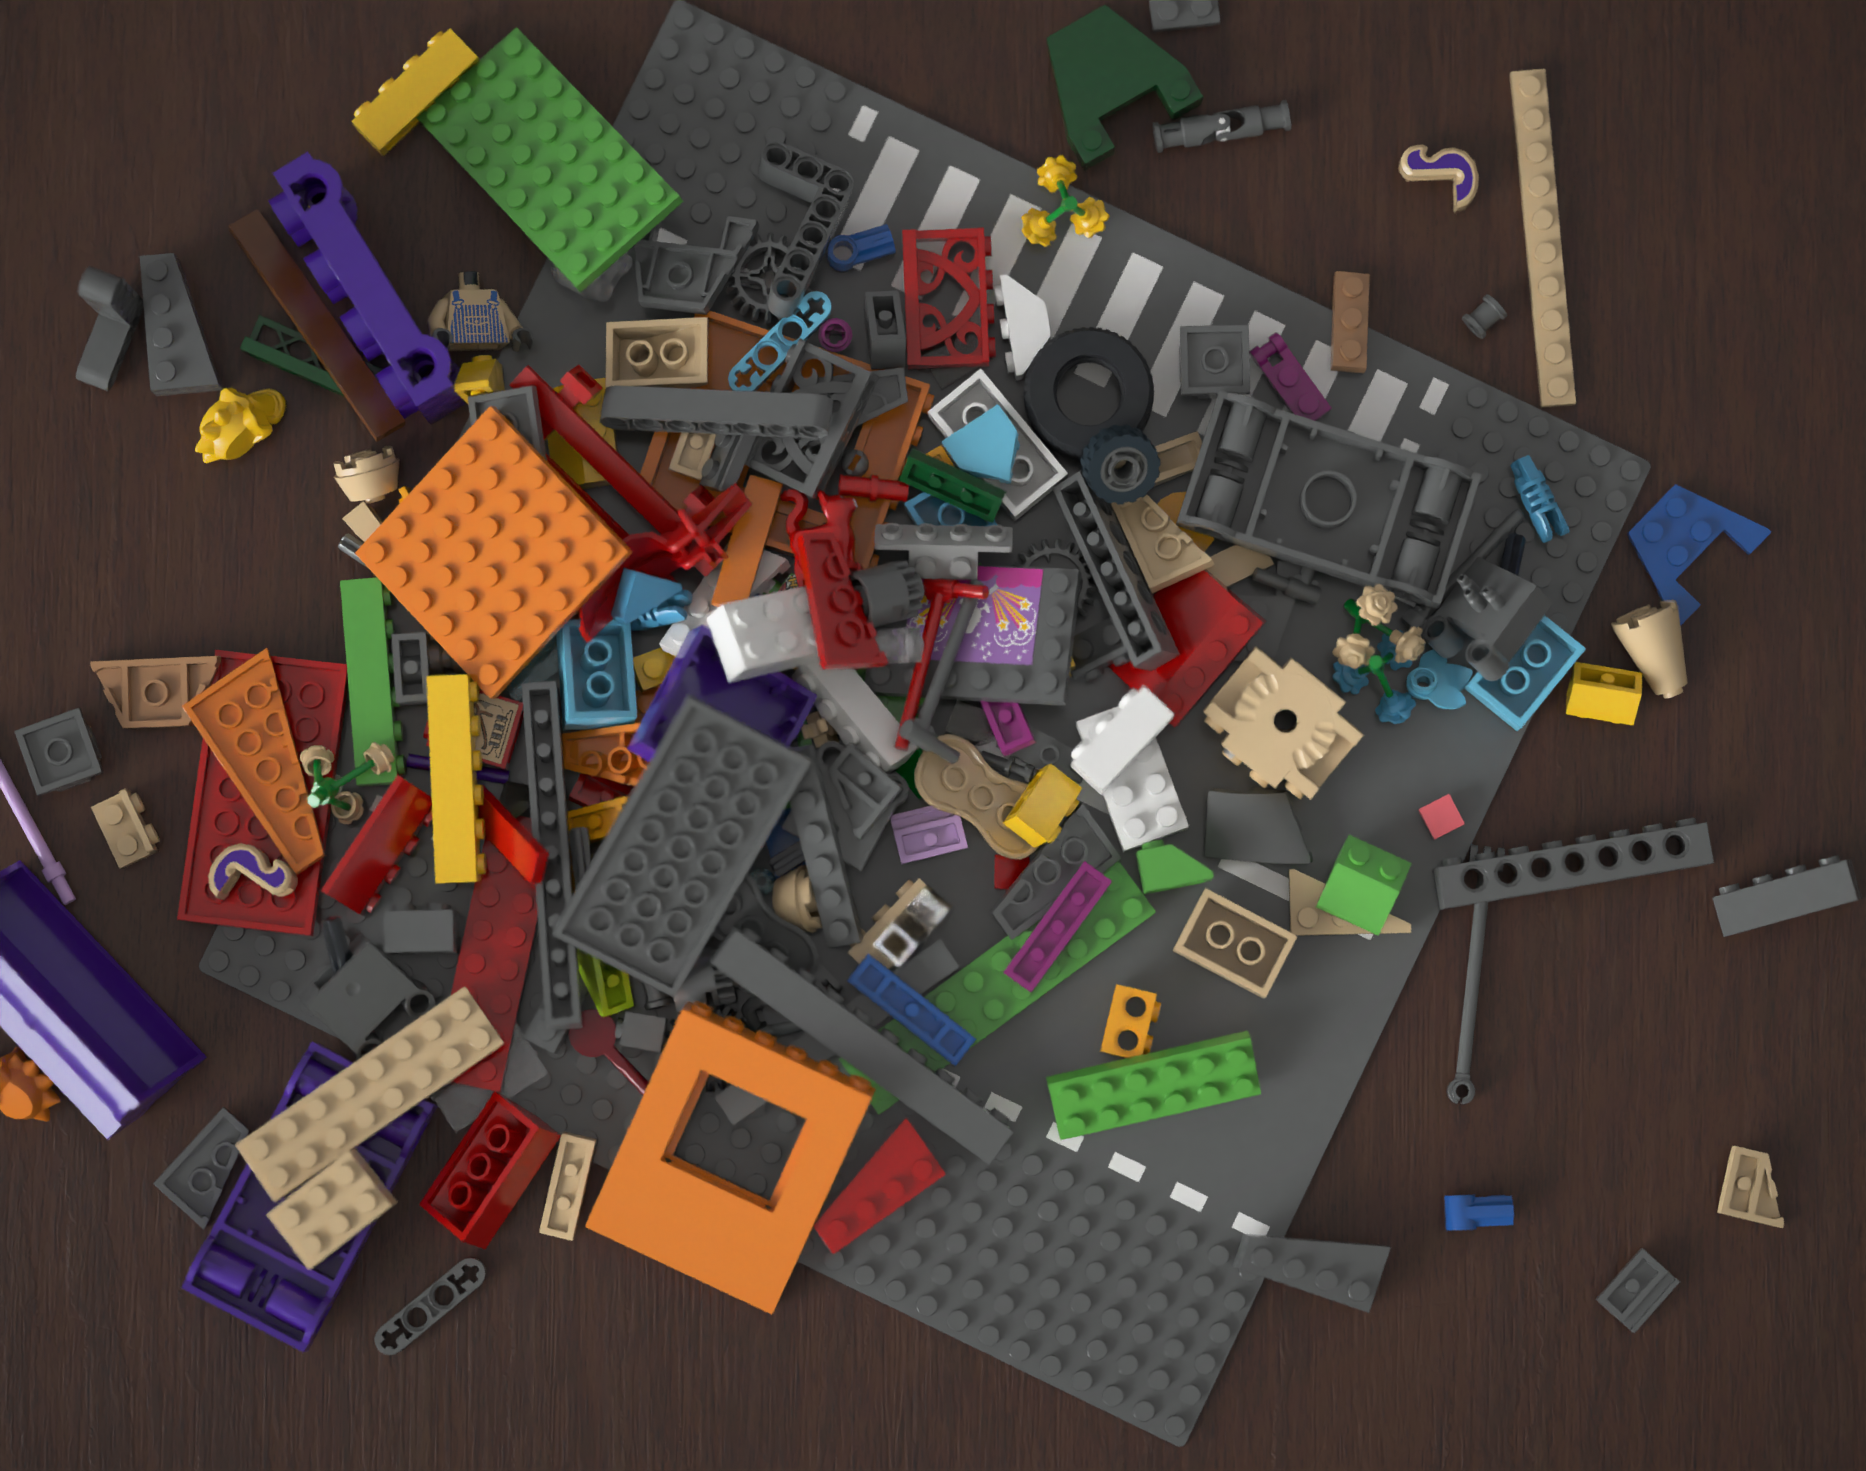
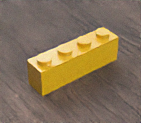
[352,28,480,156]

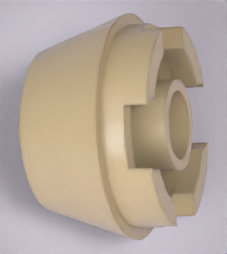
[333,446,400,504]
[772,865,823,933]

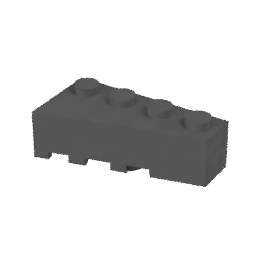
[140,253,223,396]
[1712,855,1862,937]
[1233,1234,1391,1313]

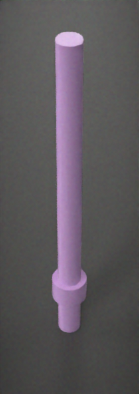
[0,759,76,905]

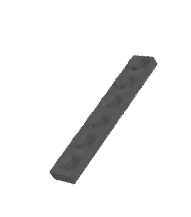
[789,744,863,948]

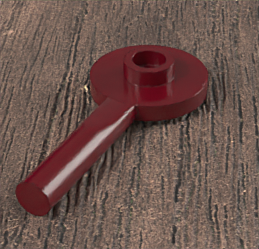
[569,1009,649,1096]

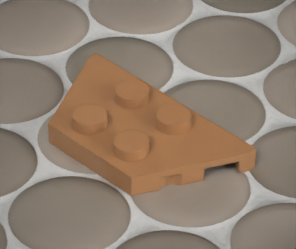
[90,656,221,729]

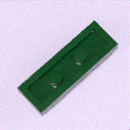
[899,448,1007,523]

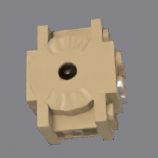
[1203,645,1363,799]

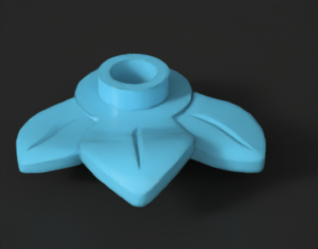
[1406,649,1473,709]

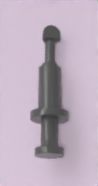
[980,751,1035,782]

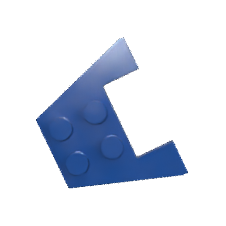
[1627,484,1771,625]

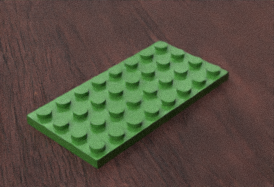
[416,27,683,293]

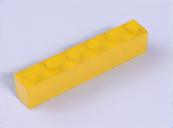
[427,674,487,883]

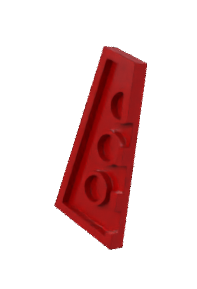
[797,532,889,670]

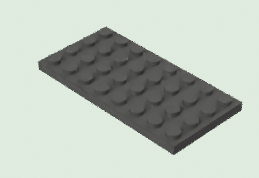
[552,694,811,998]

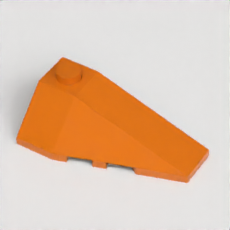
[562,723,649,786]

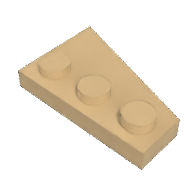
[1111,495,1214,594]

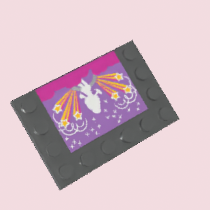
[865,560,1082,705]

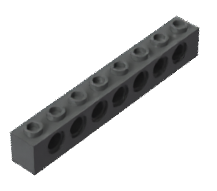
[1433,818,1714,910]

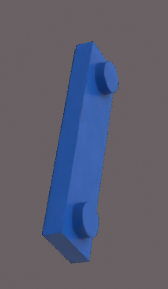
[846,954,976,1066]

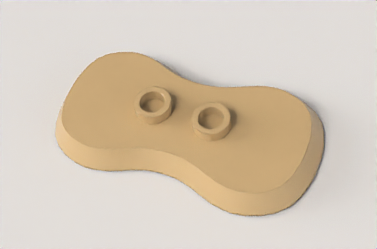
[914,734,1039,859]

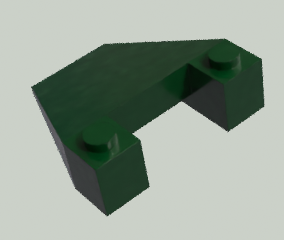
[1046,5,1203,171]

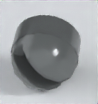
[841,450,869,477]

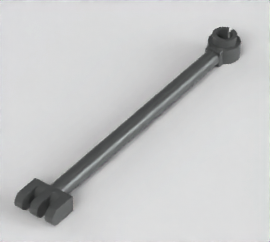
[1447,844,1505,1105]

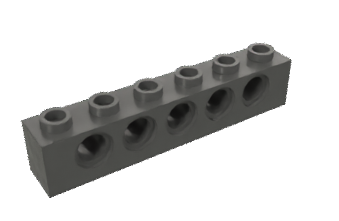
[1052,471,1180,671]

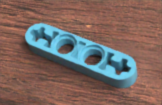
[728,291,832,392]

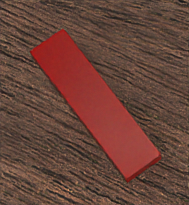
[478,785,549,884]

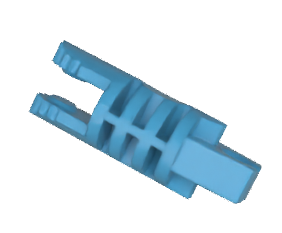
[1510,455,1570,543]
[630,590,693,631]

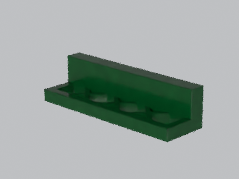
[240,315,384,397]

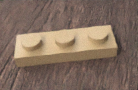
[539,1131,597,1241]

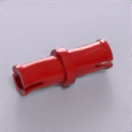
[838,474,909,502]

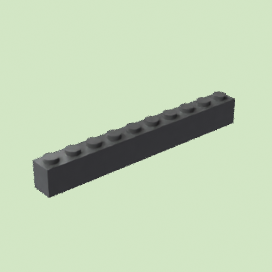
[522,681,583,1031]
[710,926,1014,1165]

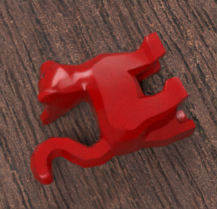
[780,488,864,587]

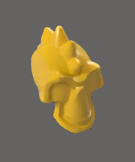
[195,387,286,463]

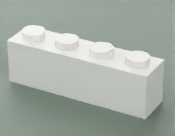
[791,662,918,774]

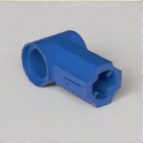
[827,224,896,272]
[1444,1195,1514,1231]

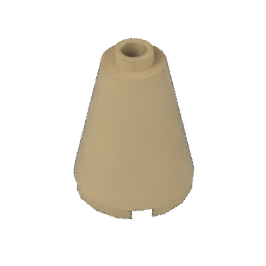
[1611,600,1688,699]

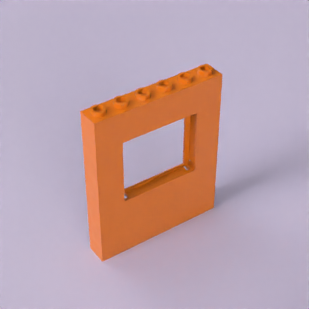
[640,310,935,569]
[585,1001,876,1314]

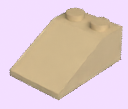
[606,317,708,389]

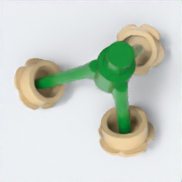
[300,742,394,824]

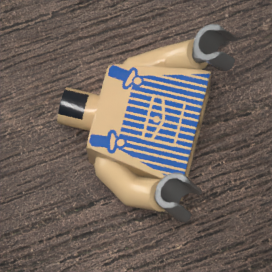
[427,271,534,352]

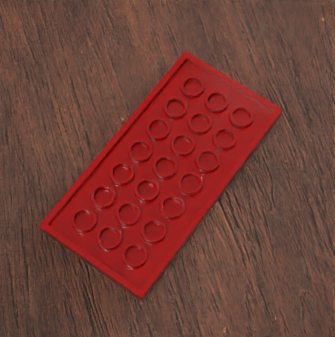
[177,650,348,937]

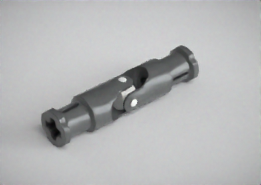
[1152,100,1291,153]

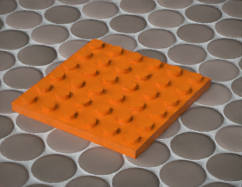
[355,406,633,699]

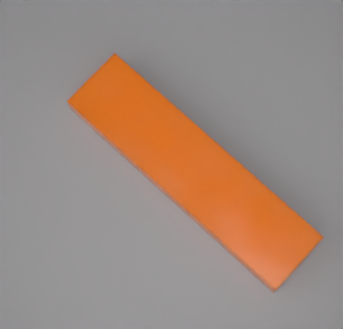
[711,475,783,607]

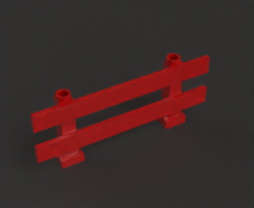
[509,364,724,590]

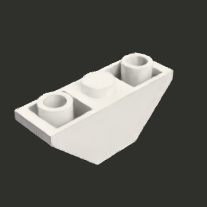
[994,274,1051,381]

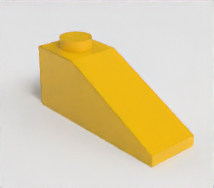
[454,355,505,404]

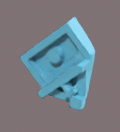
[941,404,1020,484]

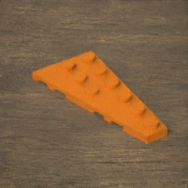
[182,648,326,875]

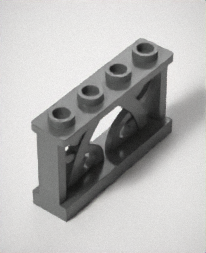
[744,339,879,500]

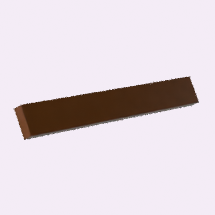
[229,209,406,442]

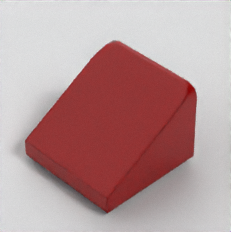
[994,854,1030,890]

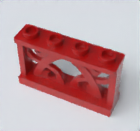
[902,227,996,370]

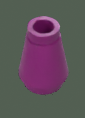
[818,318,852,352]

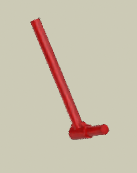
[894,578,989,751]

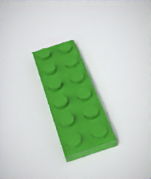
[1046,1031,1261,1140]

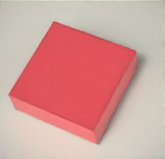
[1418,794,1465,840]

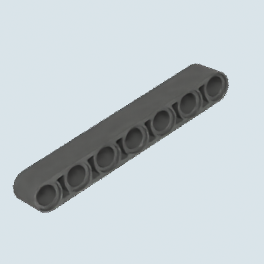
[600,386,833,439]

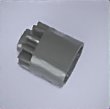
[848,560,924,628]
[674,946,743,1013]

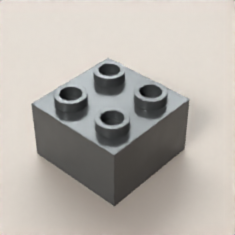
[383,903,460,955]

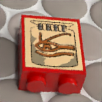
[423,690,524,771]

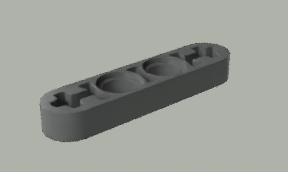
[374,1258,487,1355]

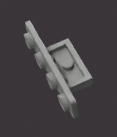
[874,523,1013,580]

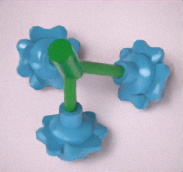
[1333,630,1416,724]

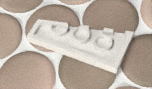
[659,542,791,656]

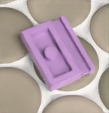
[890,806,968,865]

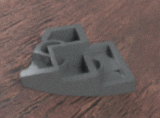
[1204,786,1313,864]

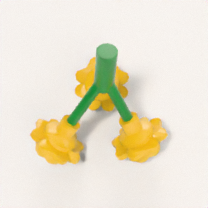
[1021,155,1110,247]

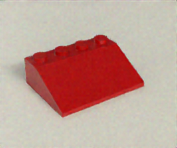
[1108,569,1267,727]

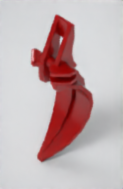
[579,483,752,642]

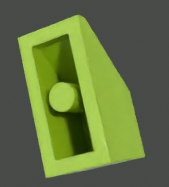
[577,948,634,1017]

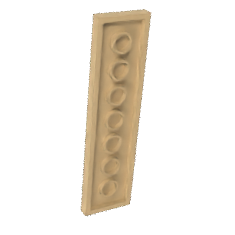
[235,987,505,1203]

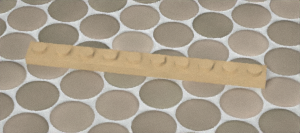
[1510,69,1576,408]

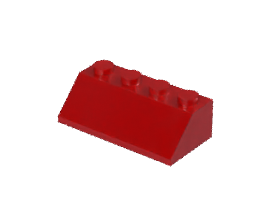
[321,775,433,916]
[419,1091,561,1249]

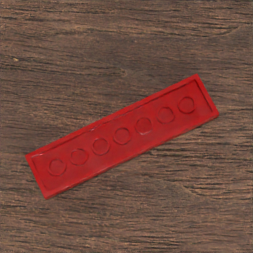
[450,814,538,1093]

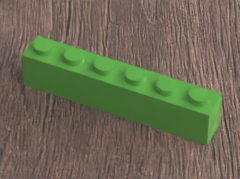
[340,577,406,787]

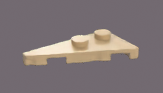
[1288,869,1411,936]

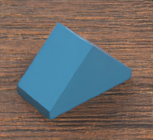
[611,568,683,625]

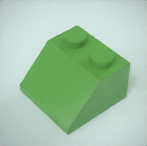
[1316,835,1412,935]
[1135,840,1214,895]

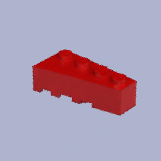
[813,1118,946,1254]

